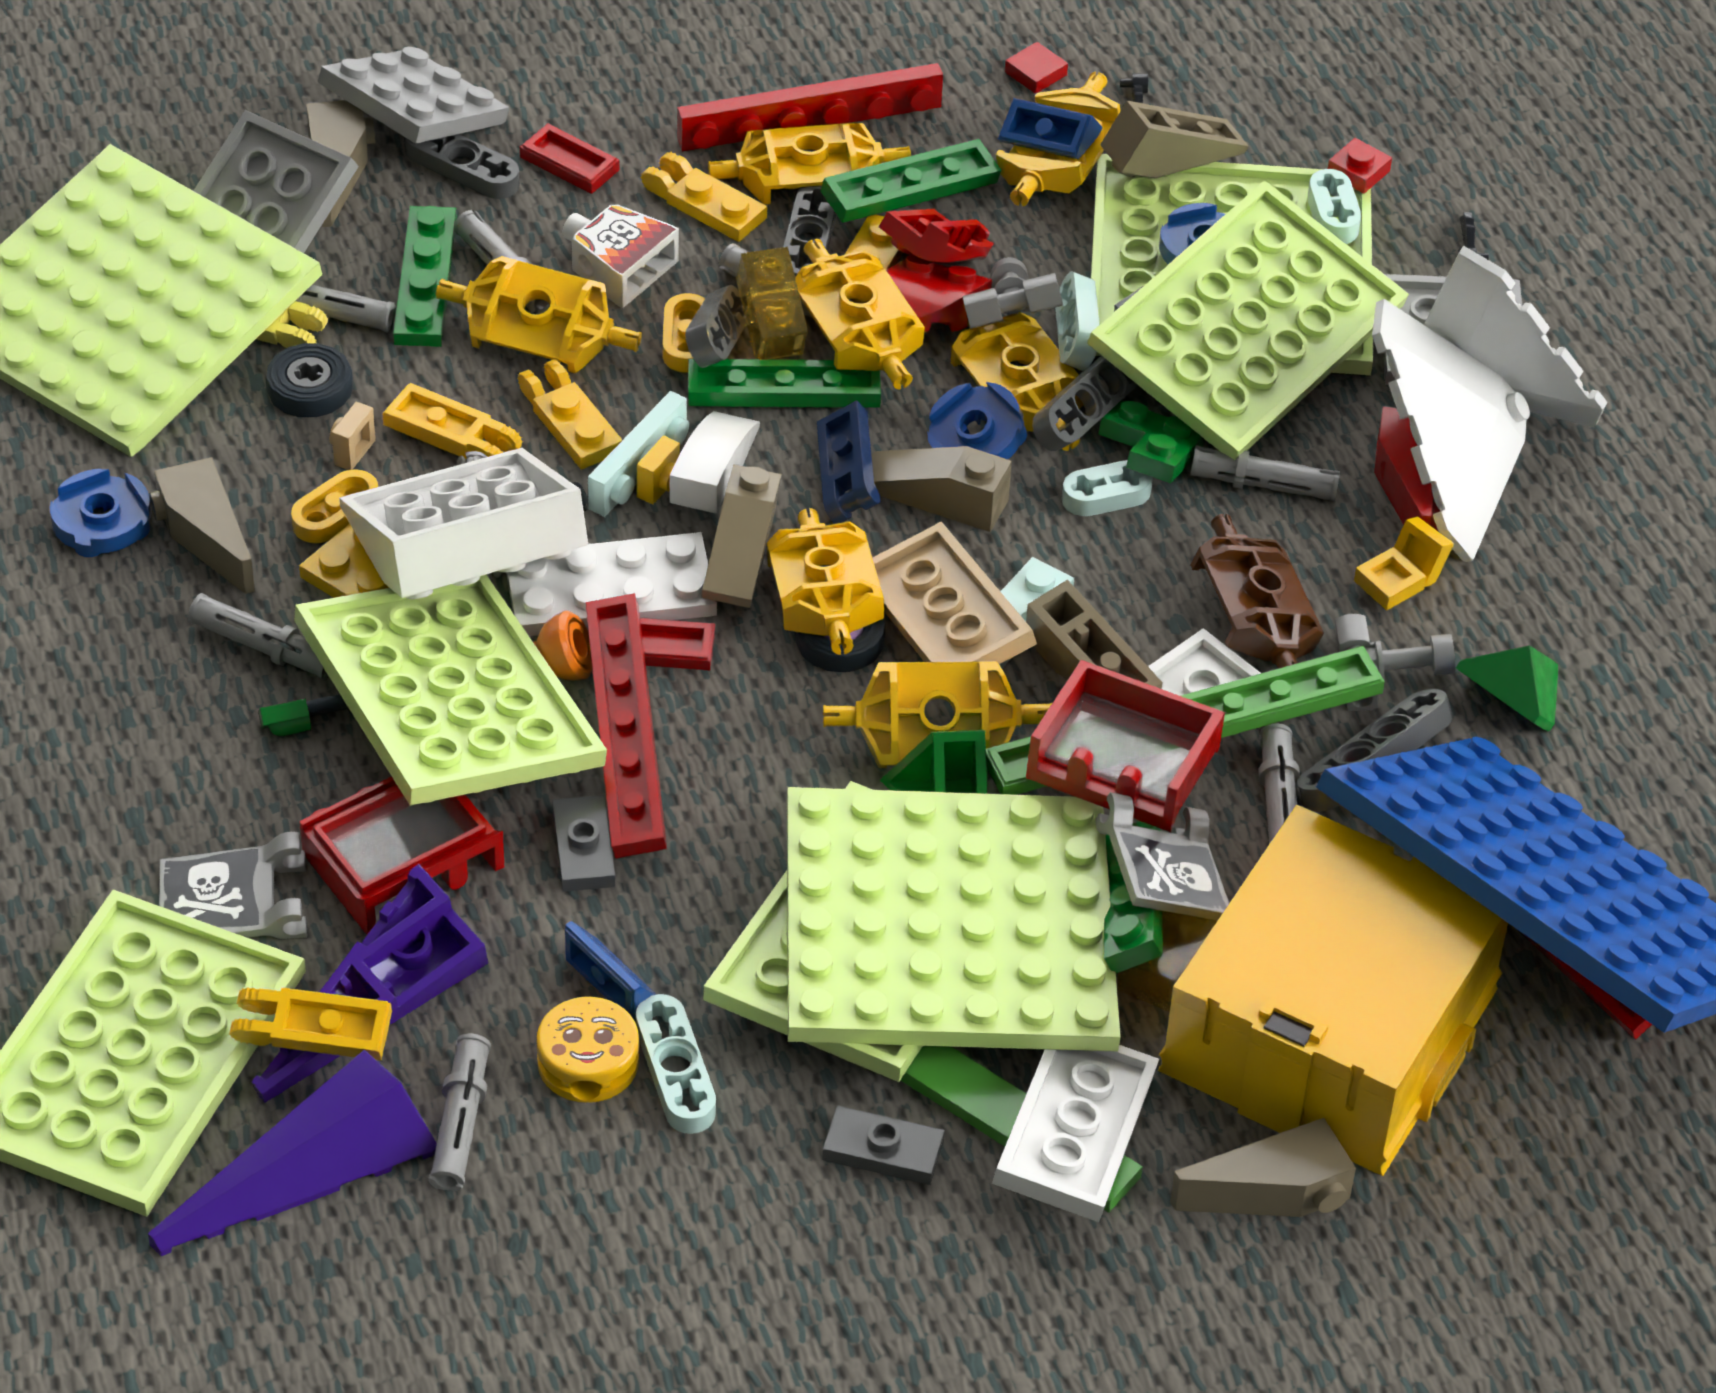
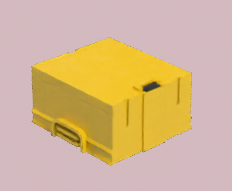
[1158,804,1508,1176]

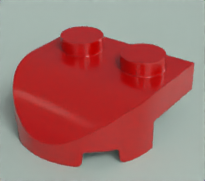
[878,209,994,262]
[886,255,993,332]

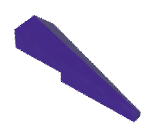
[252,864,488,1103]
[148,1050,437,1256]

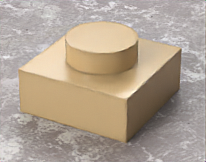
[329,401,376,470]

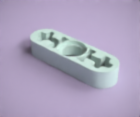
[1055,271,1099,371]
[636,994,716,1134]

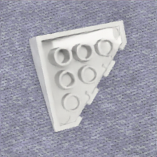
[1424,246,1607,427]
[1372,299,1530,562]

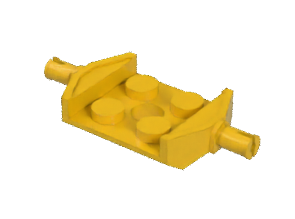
[996,72,1121,206]
[708,123,911,204]
[791,238,925,390]
[436,256,642,373]
[951,312,1083,451]
[767,508,884,655]
[823,661,1052,768]

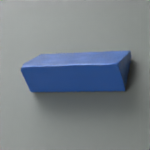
[998,98,1102,159]
[565,921,657,1021]

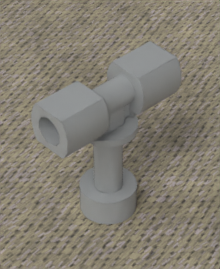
[963,257,1063,329]
[1335,614,1455,711]

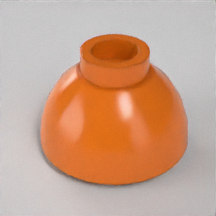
[533,610,593,681]

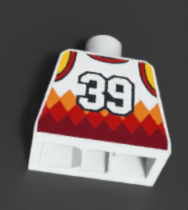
[562,205,679,308]

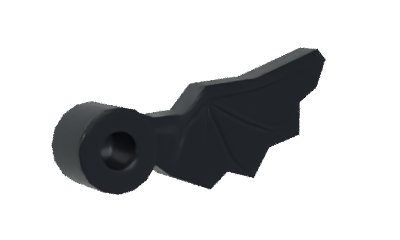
[1120,73,1148,103]
[1458,212,1489,260]

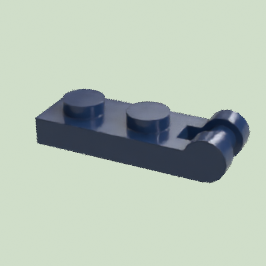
[817,400,881,524]

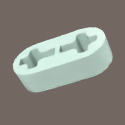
[1308,169,1361,244]
[1062,460,1153,516]

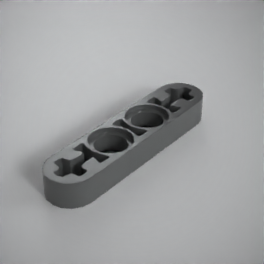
[1032,355,1138,451]
[1297,689,1453,812]

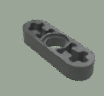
[404,134,520,199]
[780,186,837,277]
[685,285,748,368]

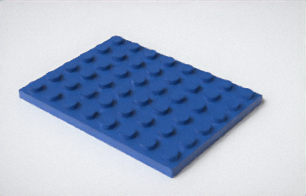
[1316,737,1716,1033]

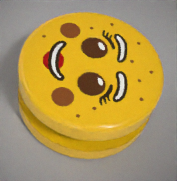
[537,997,639,1103]

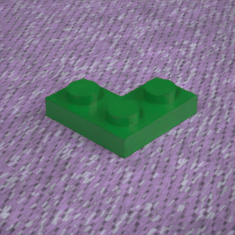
[1098,401,1205,483]

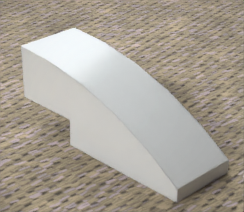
[670,411,760,514]

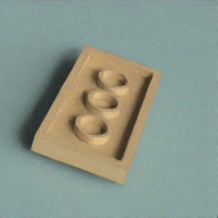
[872,521,1037,664]

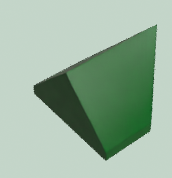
[1455,645,1558,732]
[880,730,987,794]

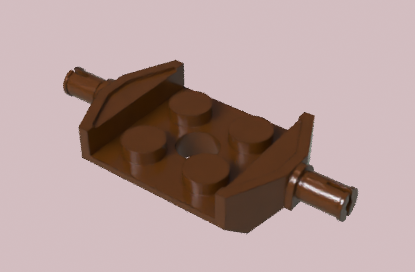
[1190,514,1324,669]

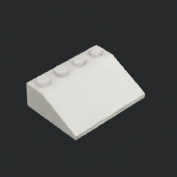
[339,448,588,599]

